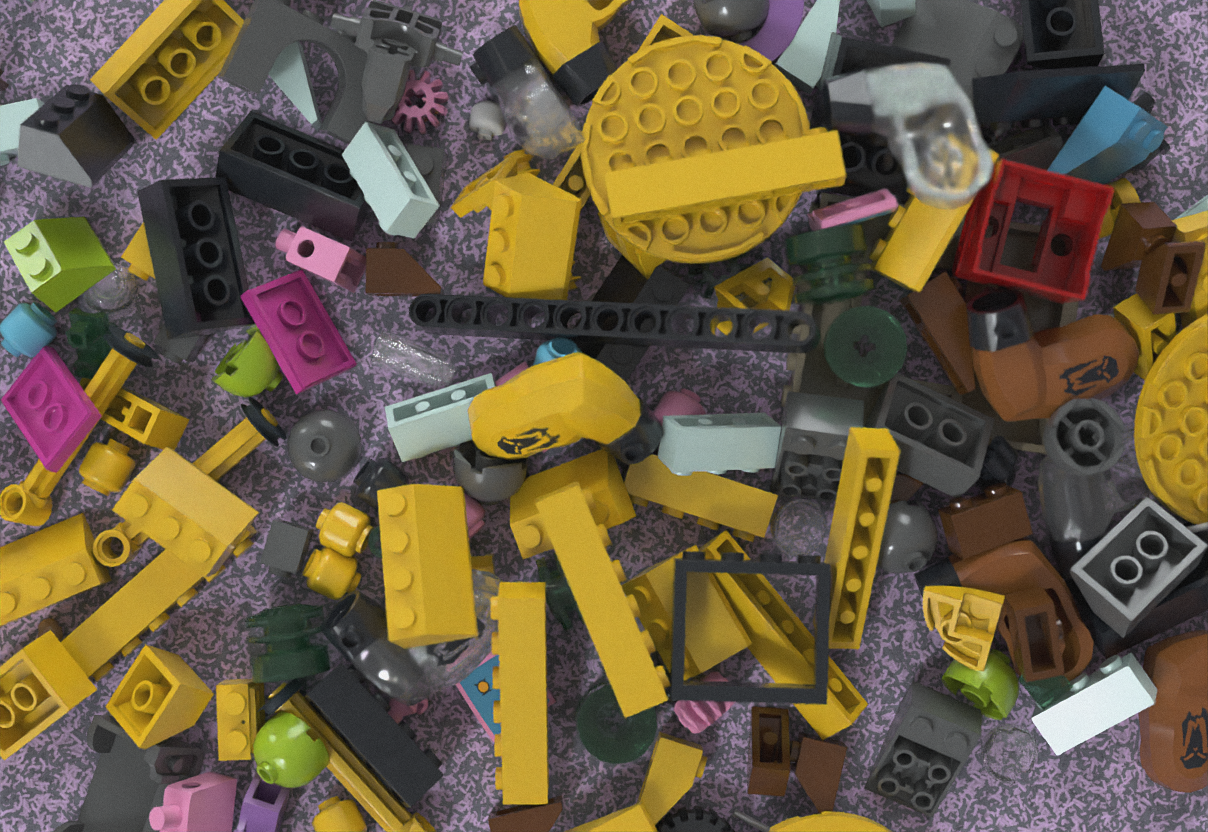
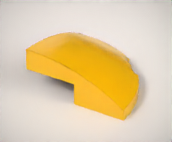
[923,586,1005,672]

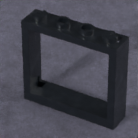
[670,551,831,705]

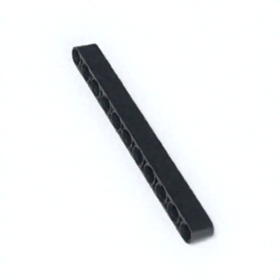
[409,294,821,354]

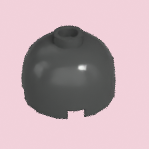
[693,0,769,43]
[1043,398,1125,476]
[287,409,362,483]
[453,440,528,506]
[876,500,938,574]

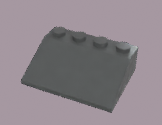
[891,0,1024,152]

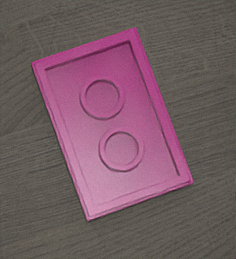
[240,269,357,395]
[1,346,102,473]

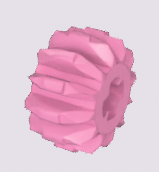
[392,70,449,134]
[673,672,736,734]

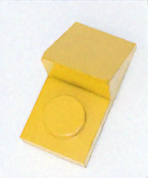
[450,155,518,218]

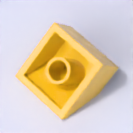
[105,644,214,749]

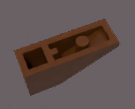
[899,271,976,395]

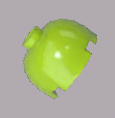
[212,324,284,398]
[941,649,1020,720]
[253,711,329,788]

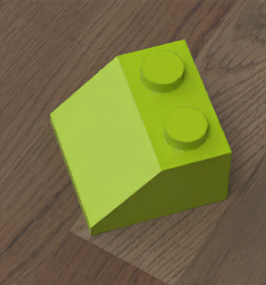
[4,216,116,313]

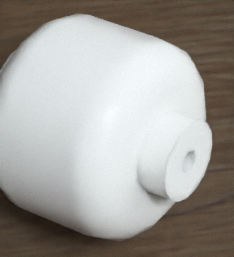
[469,100,506,140]

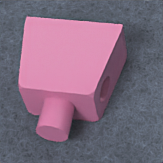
[275,226,366,293]
[149,772,237,832]

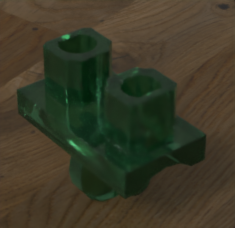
[66,308,118,379]

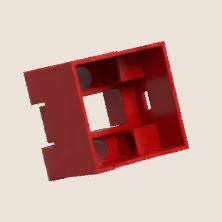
[952,159,1114,304]

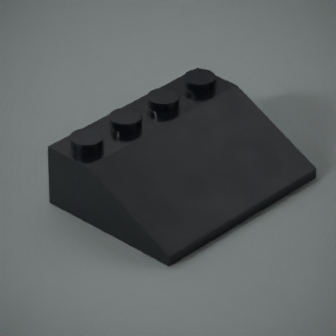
[809,32,951,205]

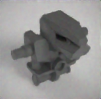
[331,0,463,124]

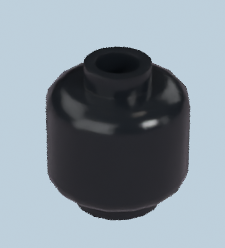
[353,458,409,512]

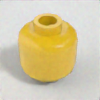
[79,438,136,496]
[316,502,374,557]
[303,547,361,600]
[312,796,368,832]

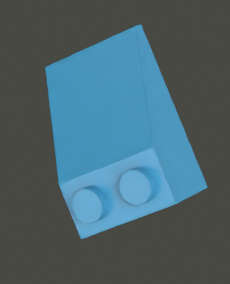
[1047,86,1168,185]

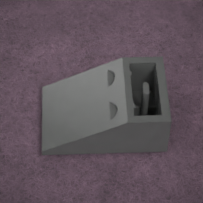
[770,391,864,502]
[864,681,982,817]

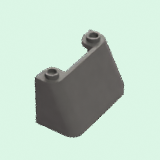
[53,715,203,832]

